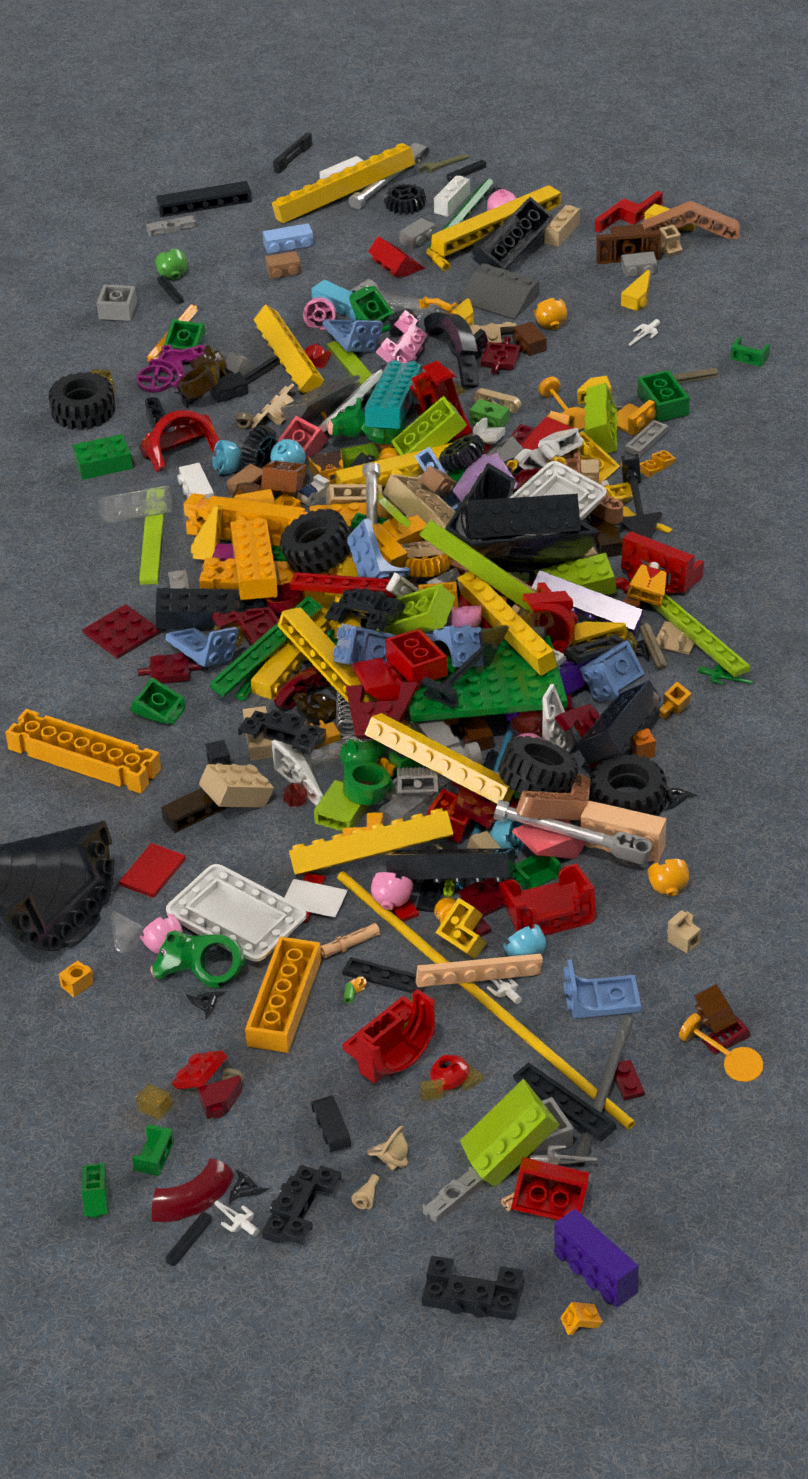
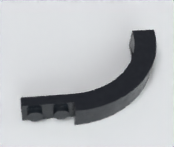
[424,312,479,387]

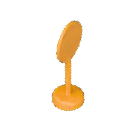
[538,377,586,431]
[679,1013,763,1082]

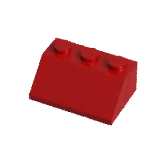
[368,236,425,278]
[352,658,405,701]
[511,1157,589,1220]

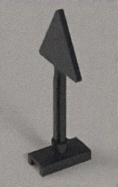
[620,454,662,538]
[421,625,509,709]

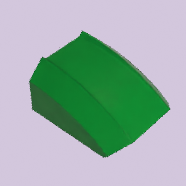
[349,286,394,323]
[163,319,206,350]
[130,677,185,724]

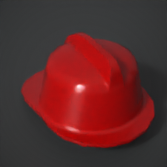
[304,343,331,368]

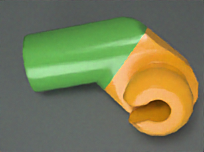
[343,977,367,1003]

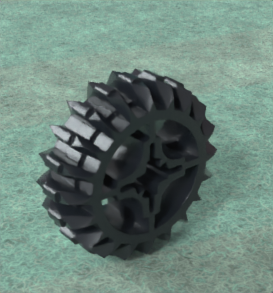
[384,183,426,215]
[240,425,278,469]
[439,434,486,472]

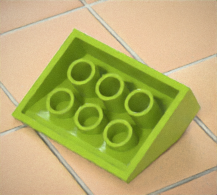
[460,1079,560,1187]

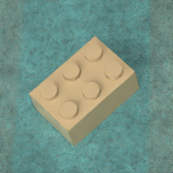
[199,763,274,807]

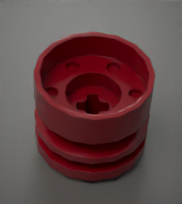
[266,583,306,620]

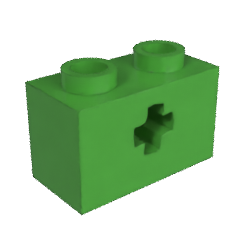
[469,399,510,428]

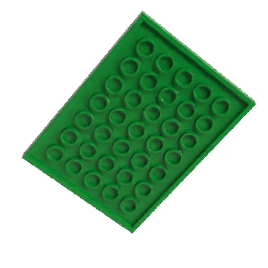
[403,635,567,722]

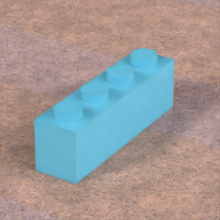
[311,279,357,321]

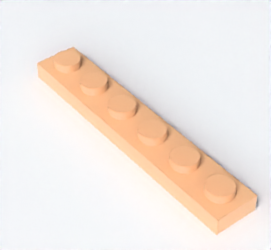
[416,953,543,987]

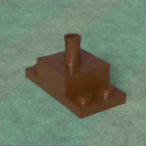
[596,224,661,264]

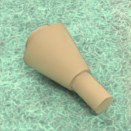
[352,1174,379,1209]

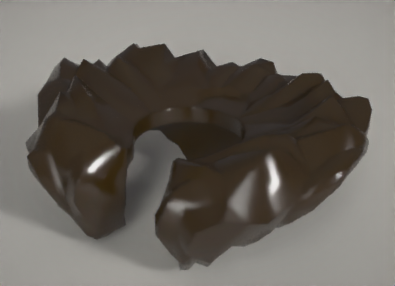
[293,693,337,724]

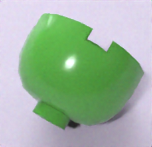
[155,249,187,280]

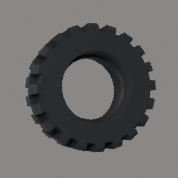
[49,372,115,430]
[280,509,351,574]
[498,736,579,794]
[590,754,667,816]

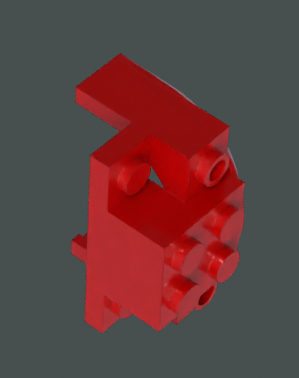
[409,360,472,441]
[522,582,578,666]
[342,989,435,1084]

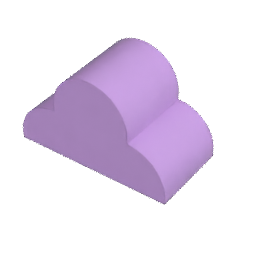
[453,453,518,503]

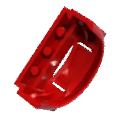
[139,410,220,472]
[621,531,704,594]

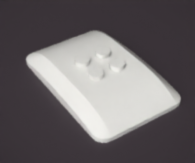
[509,461,607,538]
[166,864,306,961]

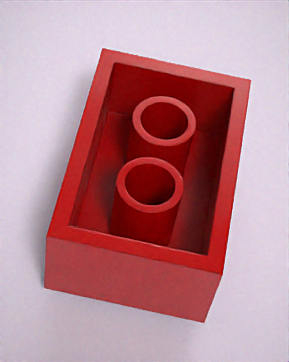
[385,628,448,685]

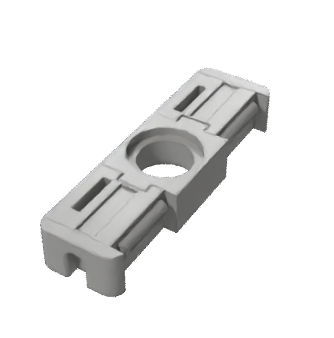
[146,215,196,237]
[422,1167,484,1222]

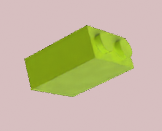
[314,780,370,832]

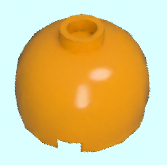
[534,298,568,330]
[647,859,689,897]

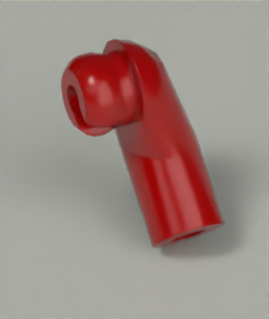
[615,577,631,594]

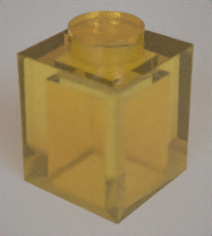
[136,1083,172,1121]

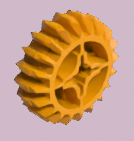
[404,554,451,578]

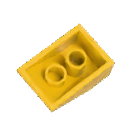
[559,430,620,482]

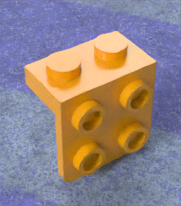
[617,400,656,436]

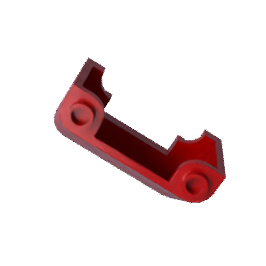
[499,863,596,936]

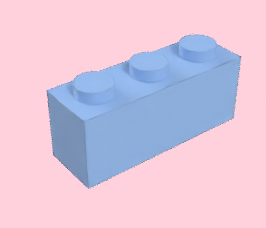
[262,223,314,253]

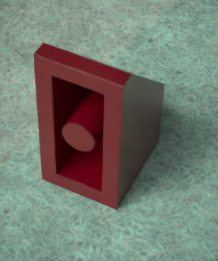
[198,1075,242,1119]

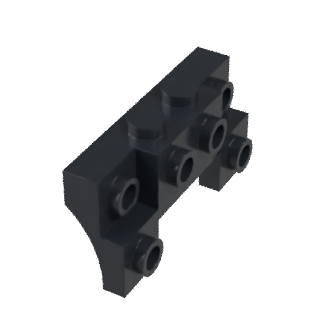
[324,588,406,632]
[238,709,327,754]
[262,1165,342,1245]
[422,1256,523,1320]

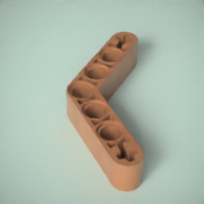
[641,201,740,239]
[564,448,623,524]
[516,774,590,820]

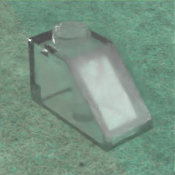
[110,911,145,955]

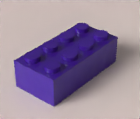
[554,1209,639,1308]

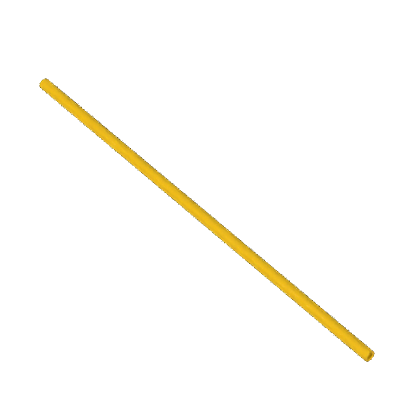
[337,871,636,1130]

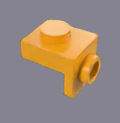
[561,1302,603,1335]

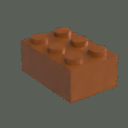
[261,460,307,495]

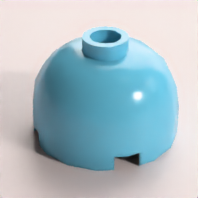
[270,439,306,464]
[213,440,242,475]
[490,819,525,856]
[503,925,546,957]

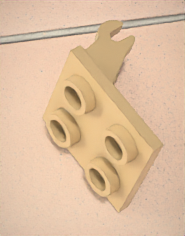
[656,621,695,655]

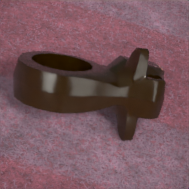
[178,345,227,399]

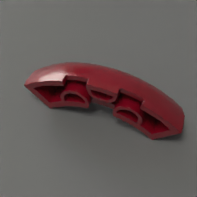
[272,666,332,710]
[152,1158,234,1222]

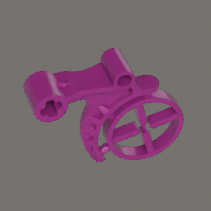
[136,345,205,393]

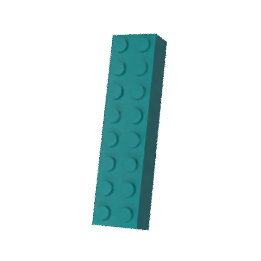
[365,360,422,429]

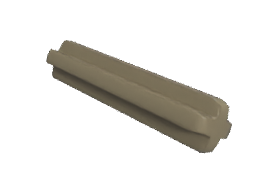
[673,368,718,383]
[639,623,667,670]

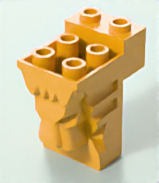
[372,515,426,568]

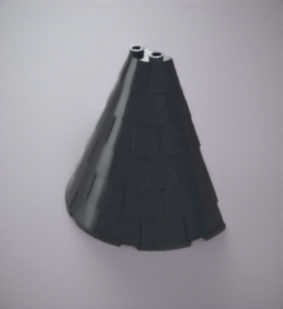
[445,463,600,567]
[0,821,114,951]

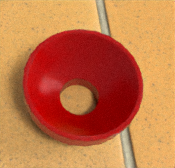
[430,1055,469,1090]

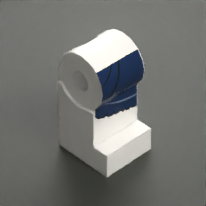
[297,474,330,506]

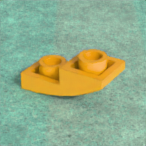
[640,450,676,477]

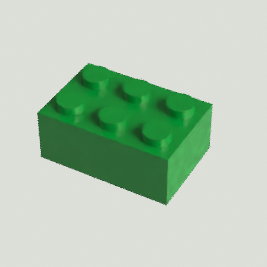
[637,370,690,422]
[72,434,133,480]

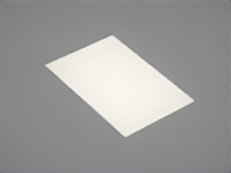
[285,879,348,917]

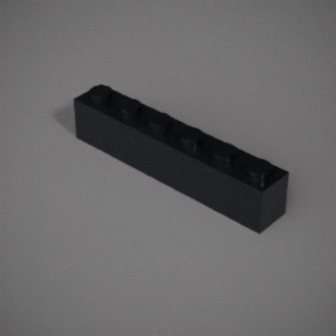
[156,181,252,217]

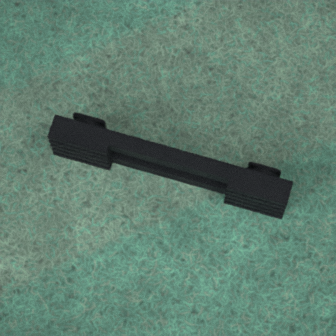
[273,132,313,174]
[564,635,624,664]

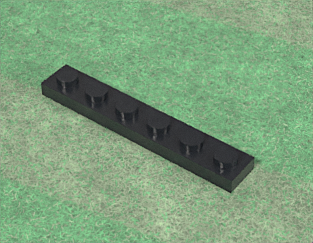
[513,1062,617,1142]

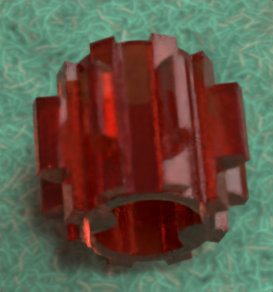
[283,782,308,807]

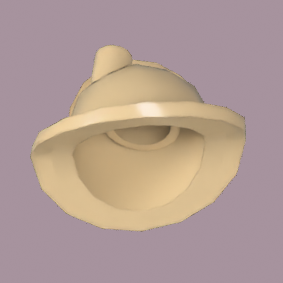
[367,1126,408,1170]

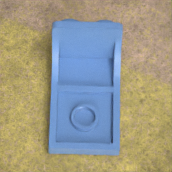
[323,319,383,352]
[347,519,410,579]
[333,623,396,665]
[425,625,484,667]
[165,627,239,667]
[580,640,645,702]
[563,959,641,1019]

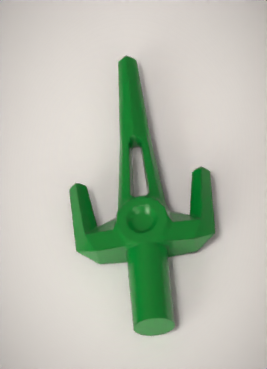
[698,665,753,685]

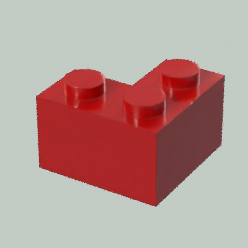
[426,789,471,843]

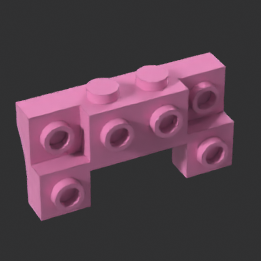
[375,310,427,364]

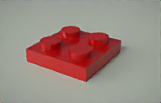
[171,1050,227,1089]

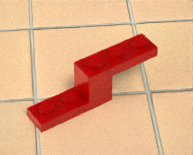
[595,191,663,233]

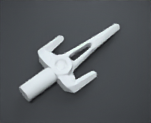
[628,319,660,346]
[487,978,522,1004]
[214,1201,260,1237]

